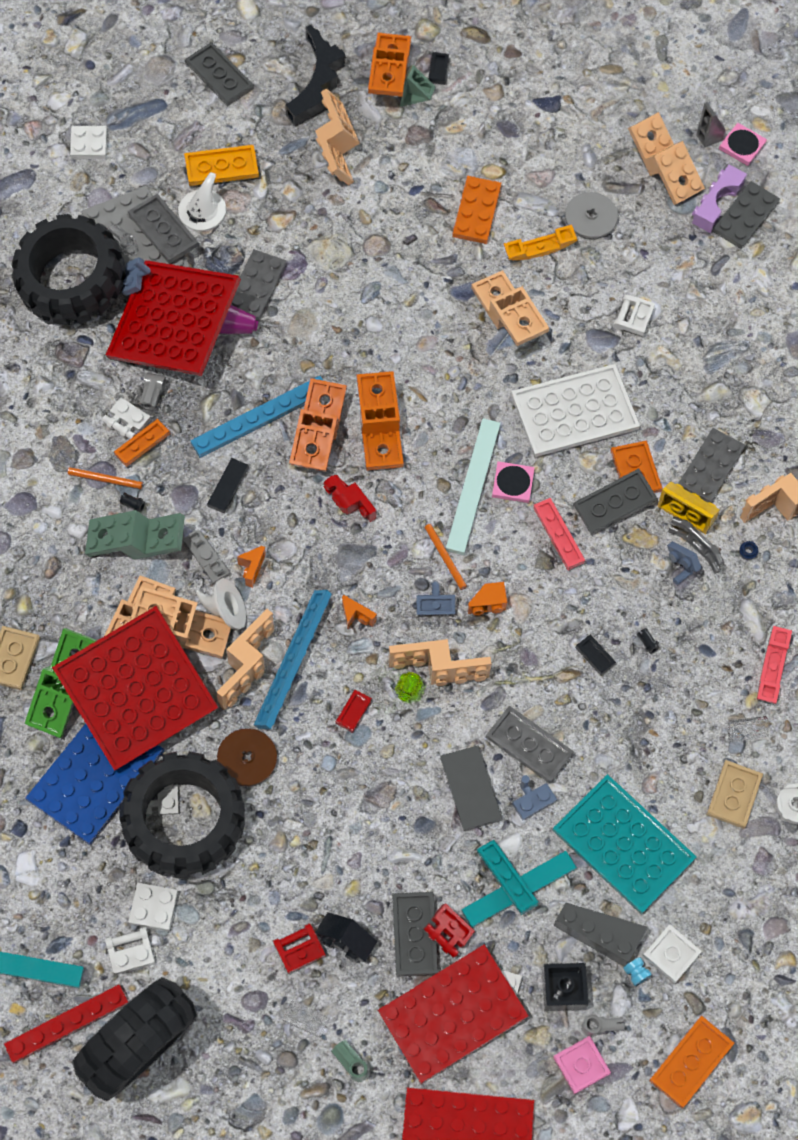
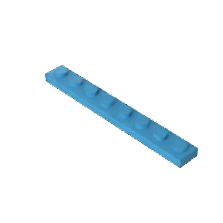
[190,376,324,458]
[253,590,332,729]

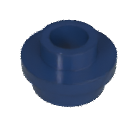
[739,541,759,560]

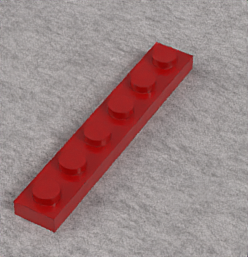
[4,984,128,1064]

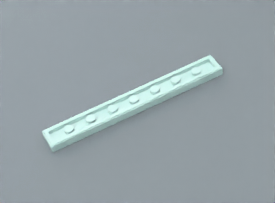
[446,418,500,555]

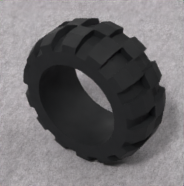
[11,214,126,325]
[119,751,245,878]
[72,977,198,1101]

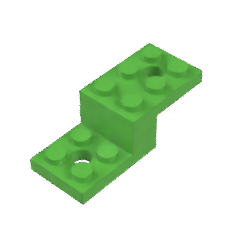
[24,628,97,738]

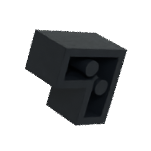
[315,912,378,962]

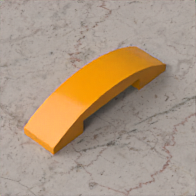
[504,225,577,260]

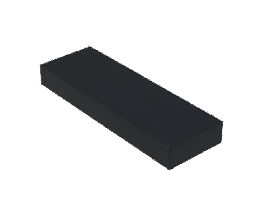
[207,458,249,514]

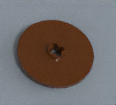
[217,728,277,786]

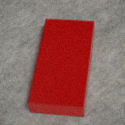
[335,690,372,733]

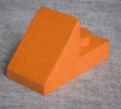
[237,546,266,588]
[342,595,377,629]

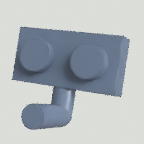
[122,257,151,296]
[667,541,702,585]
[416,580,455,615]
[512,775,557,821]

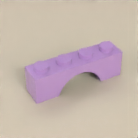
[692,165,747,233]

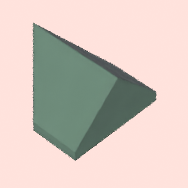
[400,65,436,107]

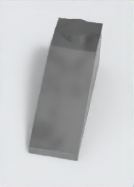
[696,102,725,148]

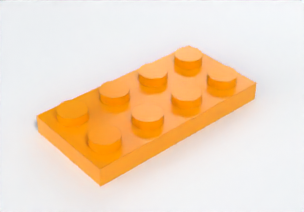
[184,144,259,186]

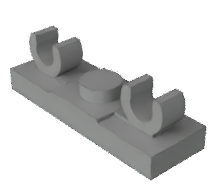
[183,529,230,585]

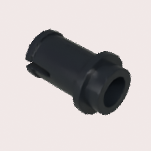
[120,492,145,512]
[637,628,660,654]

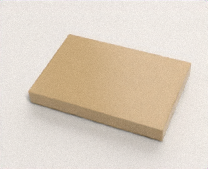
[0,626,40,691]
[706,760,763,829]

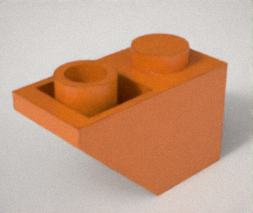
[467,582,507,615]

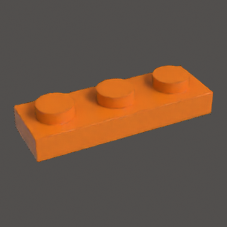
[114,419,170,467]

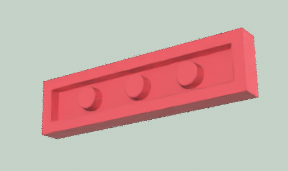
[533,498,585,570]

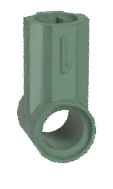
[331,1040,368,1082]

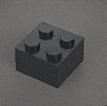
[542,963,589,1011]

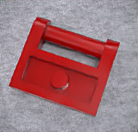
[272,923,326,974]

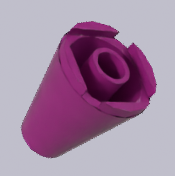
[219,305,259,334]

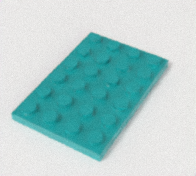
[552,774,697,915]

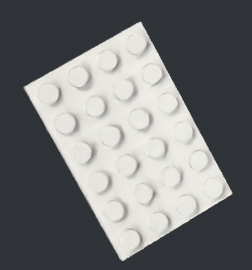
[511,364,640,457]

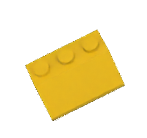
[657,482,720,535]

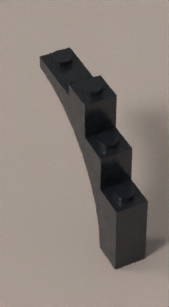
[285,24,346,127]

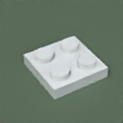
[70,126,107,159]
[128,883,178,932]
[643,924,702,984]

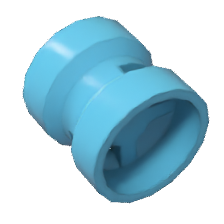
[623,957,652,986]

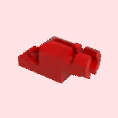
[323,475,377,522]

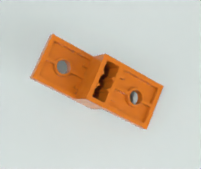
[368,33,411,97]
[357,371,404,471]
[289,378,347,472]

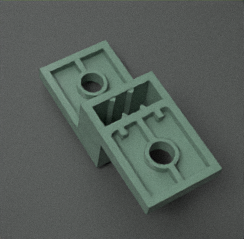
[85,510,185,560]

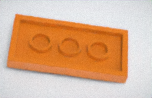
[452,176,501,244]
[649,1015,734,1109]

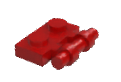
[424,903,475,958]

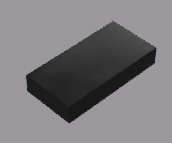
[428,52,449,85]
[575,634,616,676]

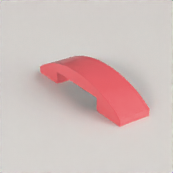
[757,626,792,704]

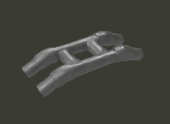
[668,516,724,574]

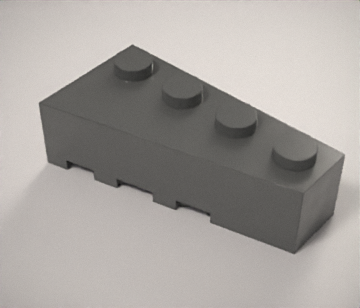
[554,903,648,967]

